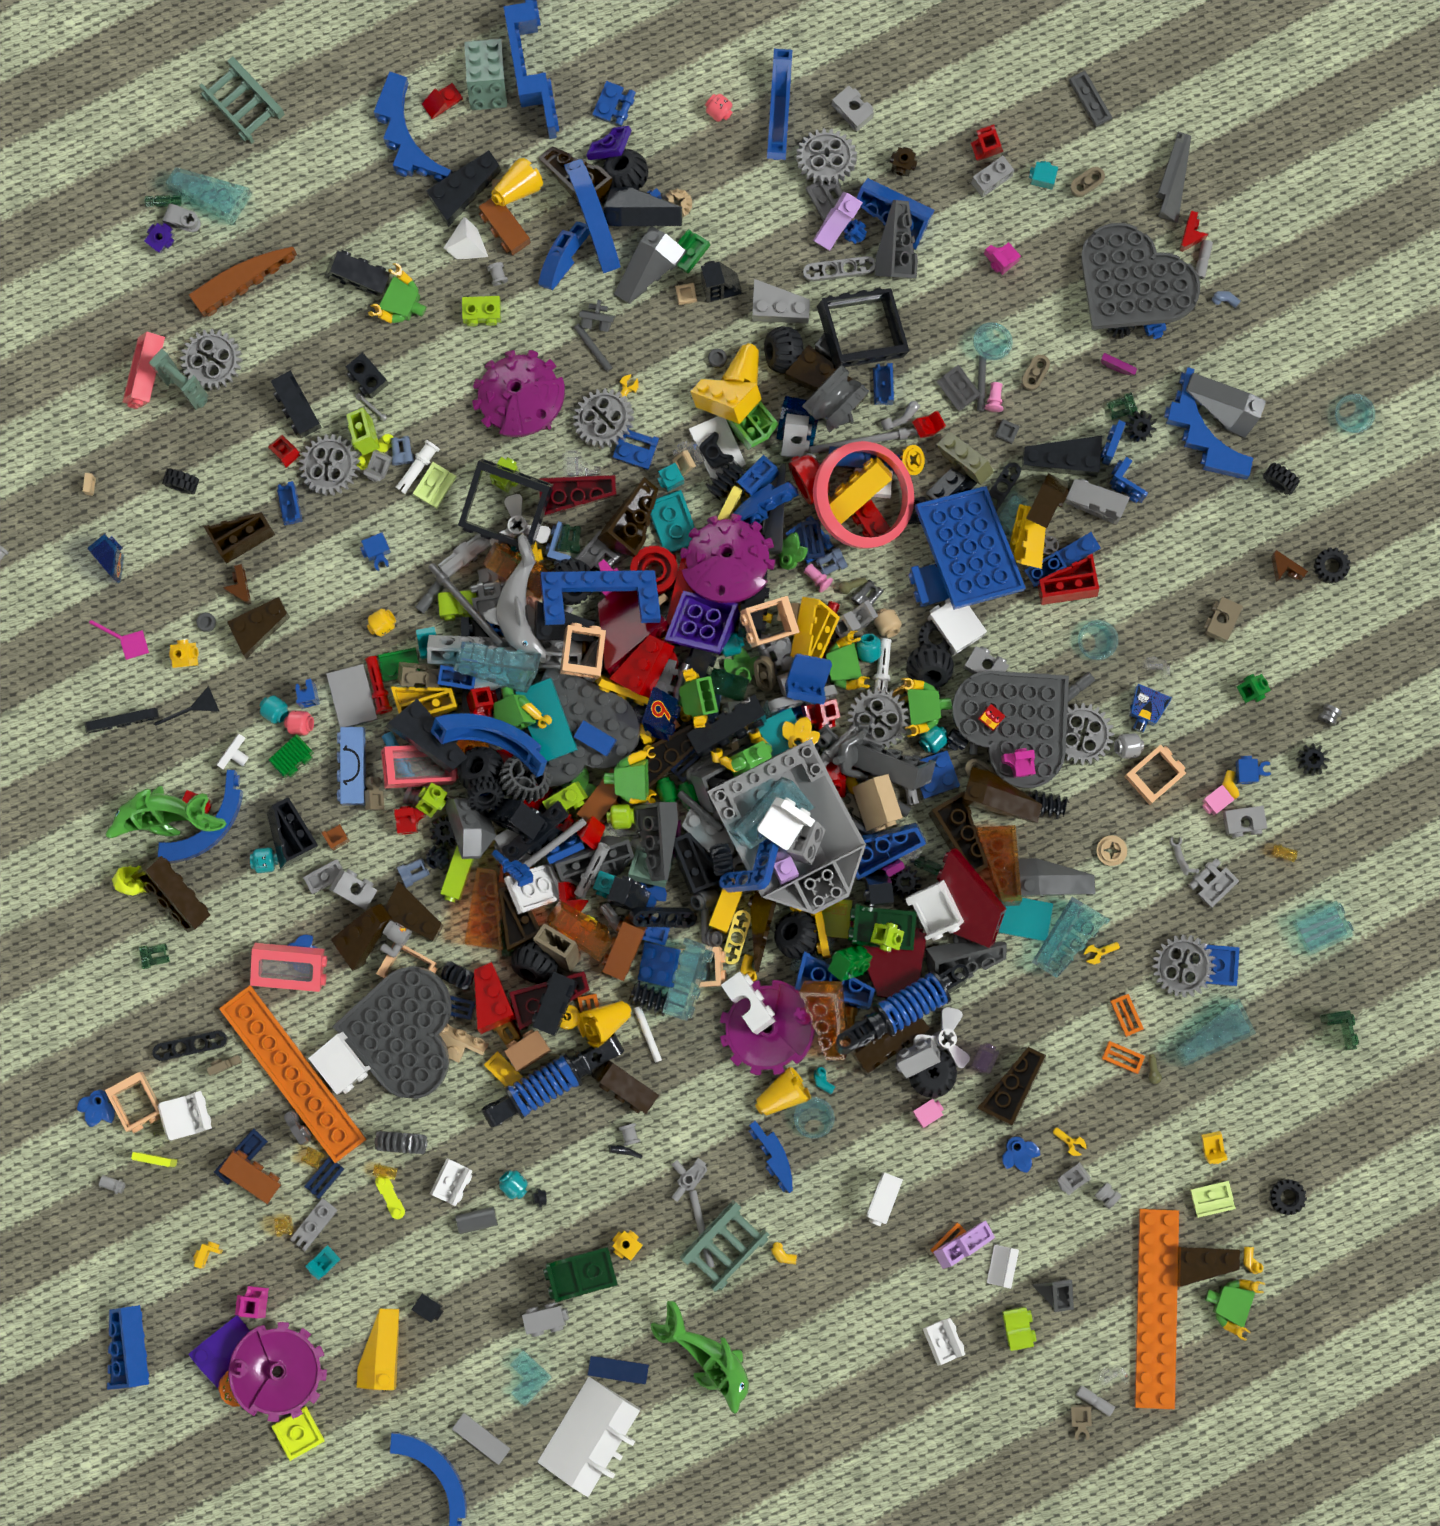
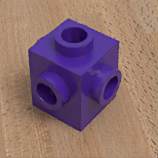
[144,223,175,253]

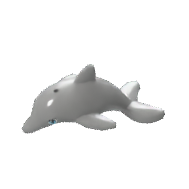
[483,533,546,658]

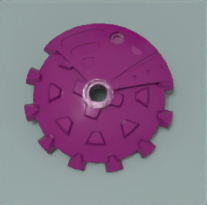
[472,350,565,437]
[681,514,775,603]
[720,980,815,1076]
[228,1322,327,1422]

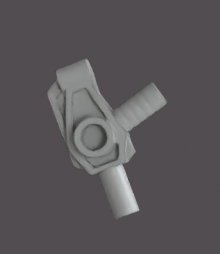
[671,1158,707,1202]

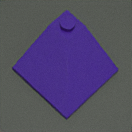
[665,591,740,654]
[188,1315,250,1388]

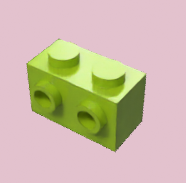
[462,296,501,327]
[346,407,380,455]
[489,457,519,493]
[542,781,588,812]

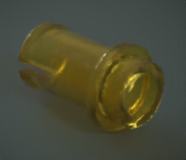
[1272,843,1298,862]
[372,1163,398,1180]

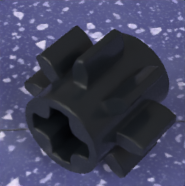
[947,728,969,751]
[426,845,450,870]

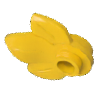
[782,717,820,748]

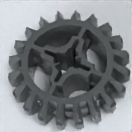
[499,755,551,804]
[374,1131,428,1154]

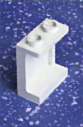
[927,599,987,656]
[905,880,964,941]
[308,1032,371,1095]

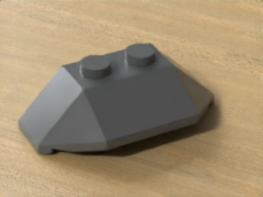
[444,796,496,859]
[555,836,634,885]

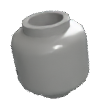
[1114,733,1144,759]

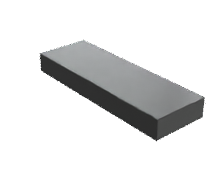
[452,1413,511,1465]

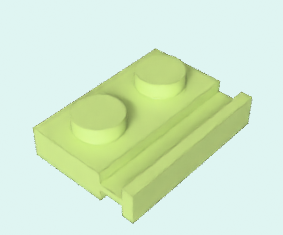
[413,462,457,509]
[1190,1181,1236,1218]

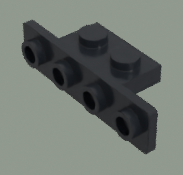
[926,467,977,500]
[502,801,569,862]

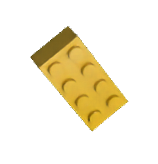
[828,457,892,524]

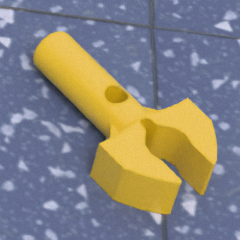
[620,374,639,397]
[1083,942,1120,965]
[1053,1127,1087,1156]

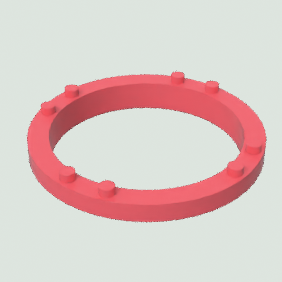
[813,441,914,549]

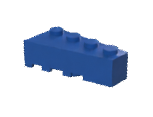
[856,822,926,880]

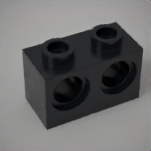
[345,352,389,399]

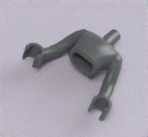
[833,722,871,783]

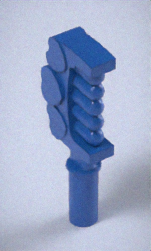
[492,850,534,887]

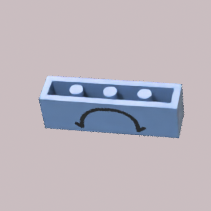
[337,727,366,806]

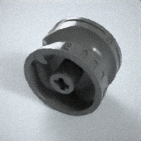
[802,365,869,433]

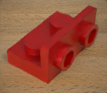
[851,500,890,538]

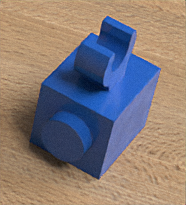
[360,532,391,571]
[1236,756,1271,784]

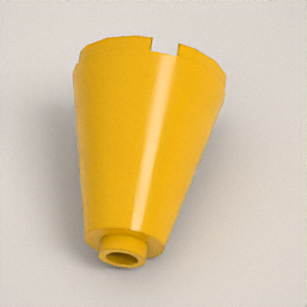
[491,158,543,206]
[721,343,759,384]
[577,1001,631,1048]
[755,1067,811,1116]

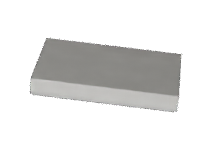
[326,664,378,727]

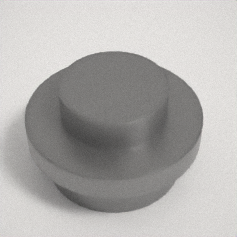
[705,929,723,947]

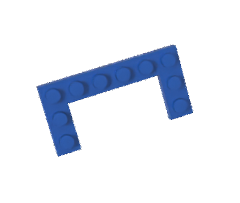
[540,570,661,625]

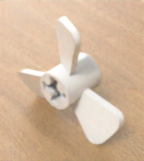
[489,494,551,553]
[913,1007,970,1068]

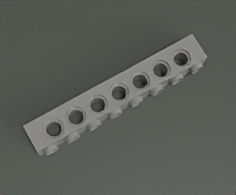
[427,635,582,669]

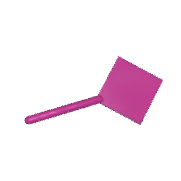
[89,620,149,660]

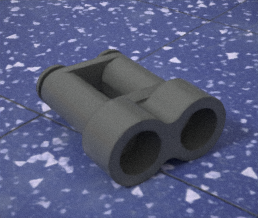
[851,580,884,607]

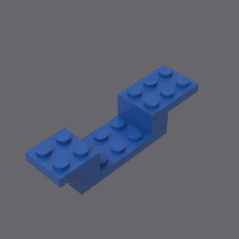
[503,0,559,139]

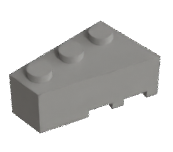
[752,279,810,324]
[1064,478,1130,525]
[682,809,736,856]

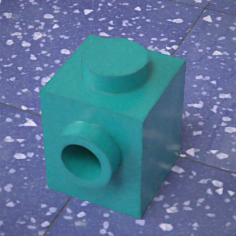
[1029,161,1058,190]
[657,463,684,492]

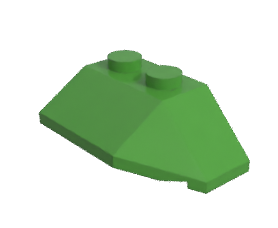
[726,401,778,450]

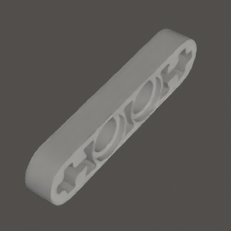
[803,256,875,282]
[767,685,838,713]

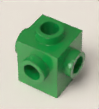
[1236,674,1271,703]

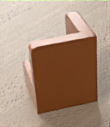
[322,824,350,851]

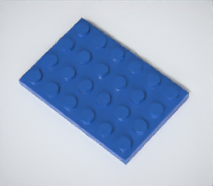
[915,486,1026,610]

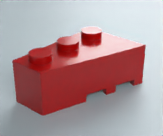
[1038,553,1099,605]
[609,634,675,698]
[474,962,516,1034]

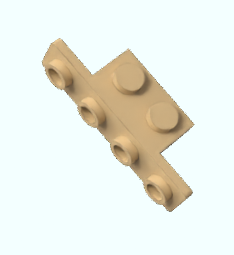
[439,1024,489,1063]

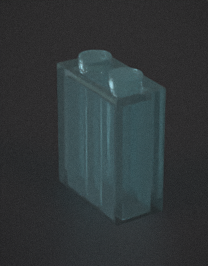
[1292,900,1354,956]

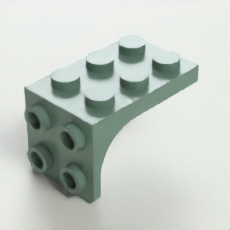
[464,39,507,110]

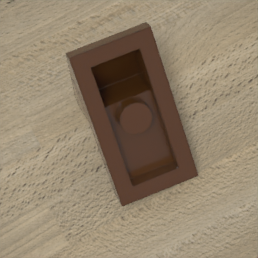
[1271,550,1308,582]
[223,564,251,605]

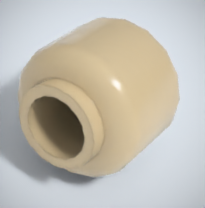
[874,608,902,638]

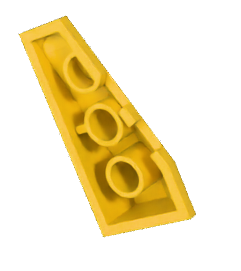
[357,1309,399,1390]

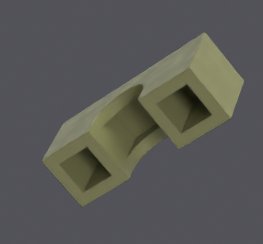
[937,432,994,485]

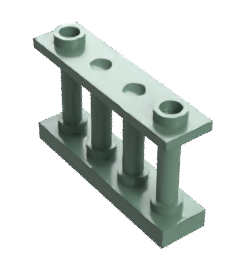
[199,56,285,144]
[149,348,208,410]
[680,1200,770,1292]

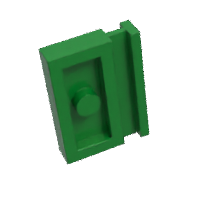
[676,229,711,274]
[378,647,420,683]

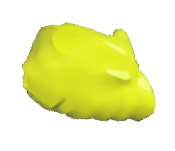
[112,866,147,896]

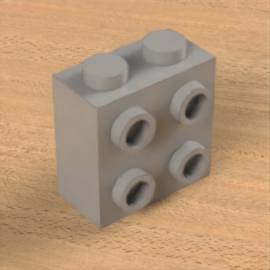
[522,1302,569,1337]

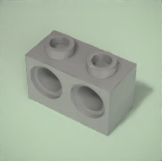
[971,156,1014,198]
[786,820,826,865]

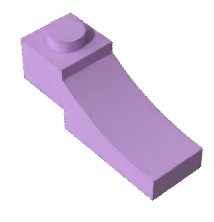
[813,192,863,251]
[756,833,799,885]
[933,1221,995,1269]

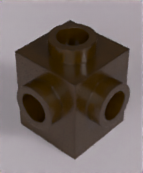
[889,147,918,177]

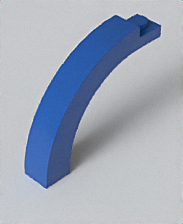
[767,48,793,160]
[564,159,621,274]
[431,713,547,777]
[158,770,243,863]
[390,1432,467,1526]

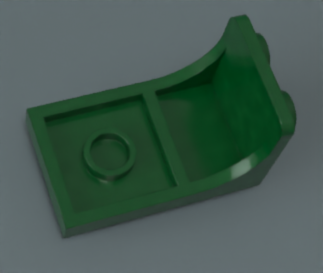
[848,904,917,951]
[543,1247,618,1303]

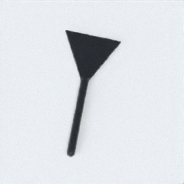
[154,686,219,726]

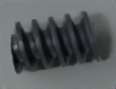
[705,460,746,501]
[1028,790,1068,819]
[628,980,671,1017]

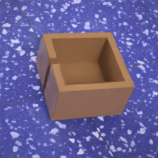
[504,1029,551,1072]

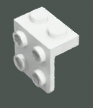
[757,797,815,850]
[158,1091,212,1141]

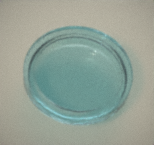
[973,322,1013,360]
[1335,394,1375,433]
[1078,620,1118,660]
[794,1097,835,1138]

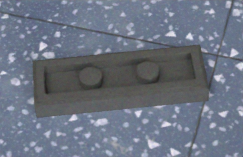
[1068,71,1112,128]

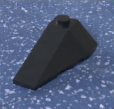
[604,186,682,226]

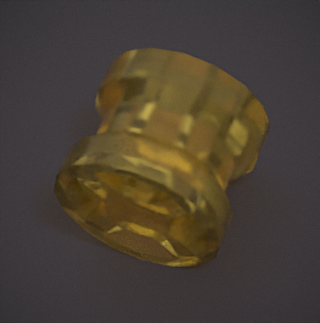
[301,1146,325,1169]
[274,1215,293,1237]

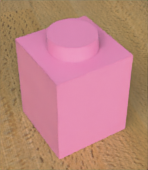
[1202,785,1234,816]
[912,1099,944,1128]

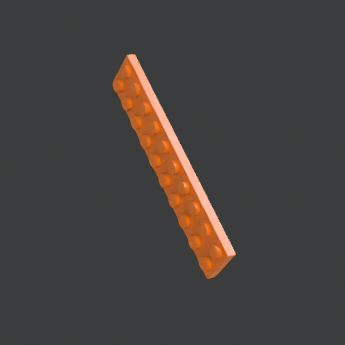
[219,985,367,1163]
[1135,1209,1179,1409]

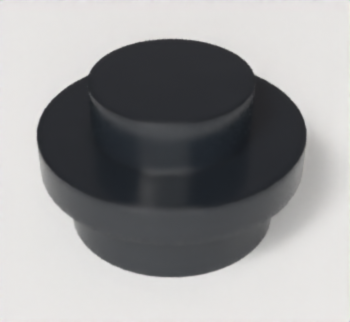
[532,1188,547,1208]

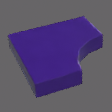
[586,126,632,160]

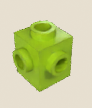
[415,782,447,817]
[870,922,904,952]

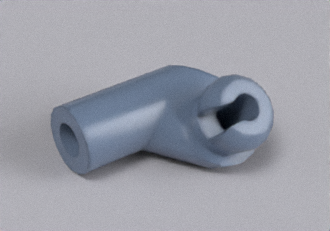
[1212,291,1241,308]

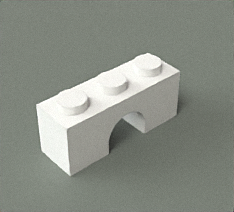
[721,971,775,1034]

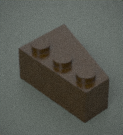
[385,881,444,942]

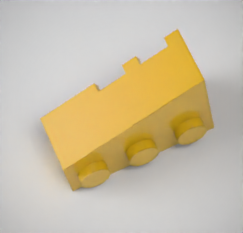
[690,379,762,424]
[391,687,459,717]

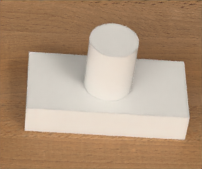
[216,734,249,769]

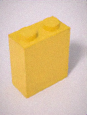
[709,880,743,935]

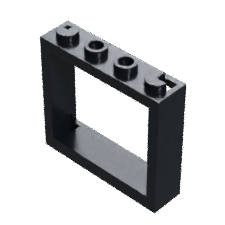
[817,287,909,369]
[458,459,554,551]

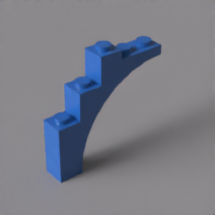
[374,71,452,182]
[1164,367,1253,480]

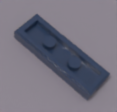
[214,1128,268,1185]
[588,1356,649,1384]

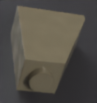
[533,923,581,973]

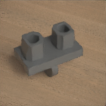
[579,299,615,332]
[814,724,840,755]

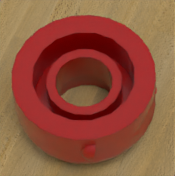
[788,455,830,505]
[630,546,678,595]

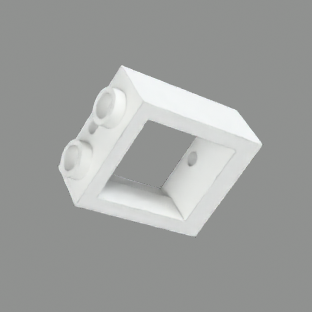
[866,1172,903,1226]

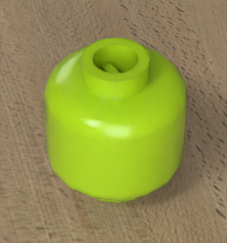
[607,804,635,830]

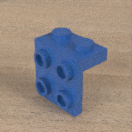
[1109,457,1148,503]
[908,564,949,607]
[785,654,832,705]

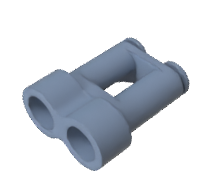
[391,436,414,466]
[815,546,848,575]
[396,858,430,888]

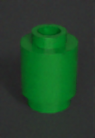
[655,777,679,802]
[677,782,700,812]

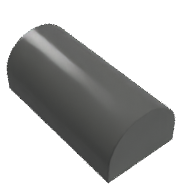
[456,1206,498,1234]

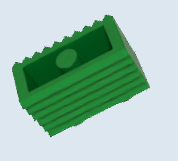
[268,734,314,779]

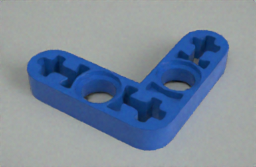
[719,837,779,892]

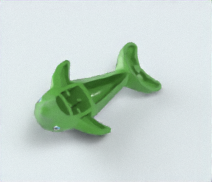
[106,786,227,838]
[651,1301,749,1414]

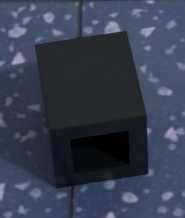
[411,1293,444,1323]

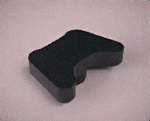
[699,432,734,469]

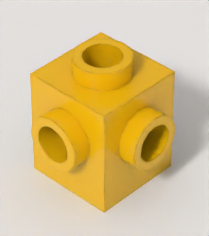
[169,639,199,668]
[612,1230,643,1261]

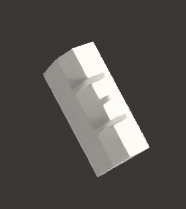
[538,1377,641,1497]

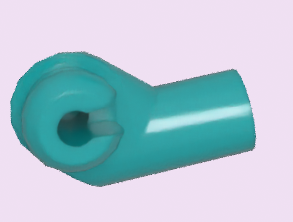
[813,1067,836,1094]

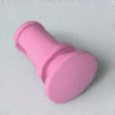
[985,382,1003,412]
[804,564,833,593]

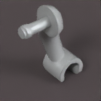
[881,401,920,430]
[1169,836,1199,876]

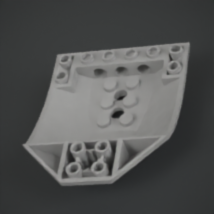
[707,739,866,914]

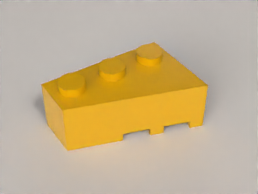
[1009,504,1046,569]
[790,597,840,659]

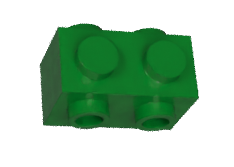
[827,946,873,981]

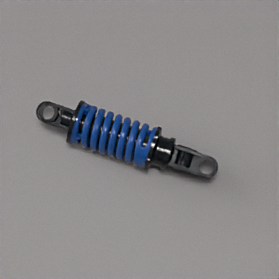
[835,964,969,1055]
[481,1033,624,1128]

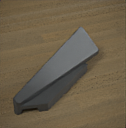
[1156,131,1191,223]
[762,463,786,555]

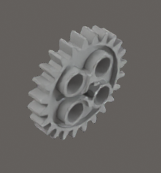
[796,128,857,186]
[180,329,243,391]
[573,388,635,449]
[299,434,360,496]
[847,687,910,748]
[1065,703,1114,766]
[1152,934,1216,998]

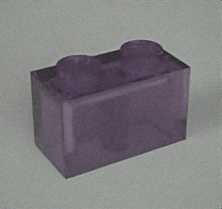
[969,1043,999,1075]

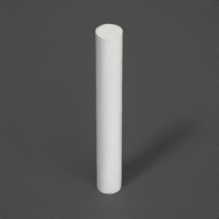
[634,1006,662,1063]

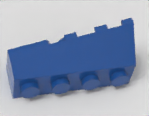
[857,178,935,250]
[794,951,875,1010]
[107,1305,149,1390]

